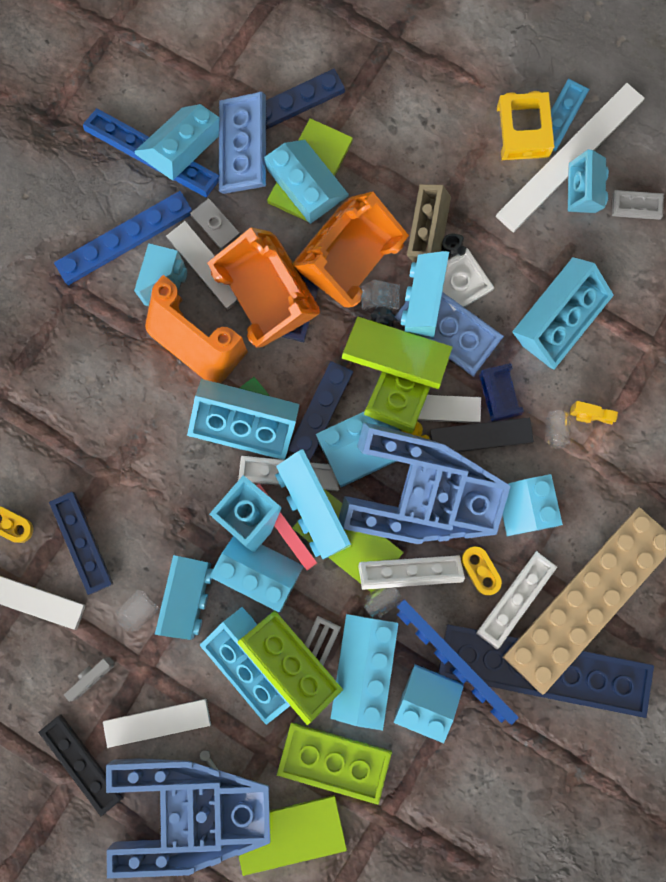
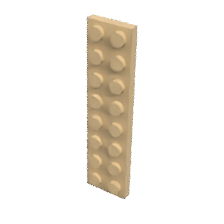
[503,507,666,694]

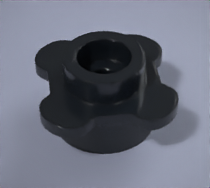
[442,233,466,259]
[370,307,395,327]

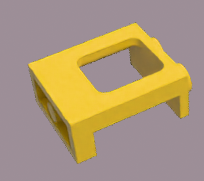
[497,91,554,160]

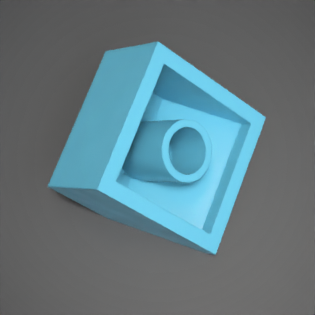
[568,149,609,213]
[134,243,187,306]
[502,474,563,536]
[209,475,281,552]
[394,664,464,743]

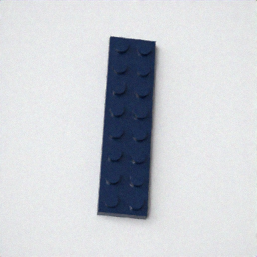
[438,624,654,718]

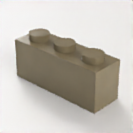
[407,184,451,263]

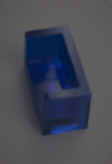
[479,363,524,422]

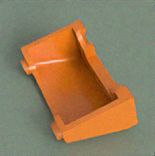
[293,192,409,307]
[207,227,320,347]
[145,275,248,383]

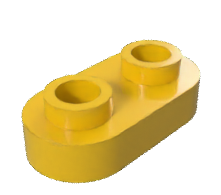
[0,506,33,543]
[462,547,502,595]

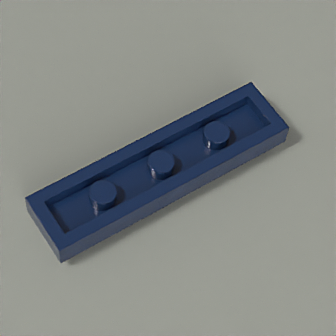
[266,68,345,130]
[288,361,353,461]
[49,491,114,595]

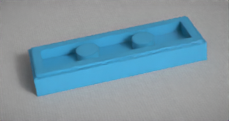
[551,78,589,152]

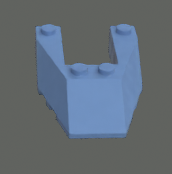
[338,422,511,544]
[106,759,271,878]

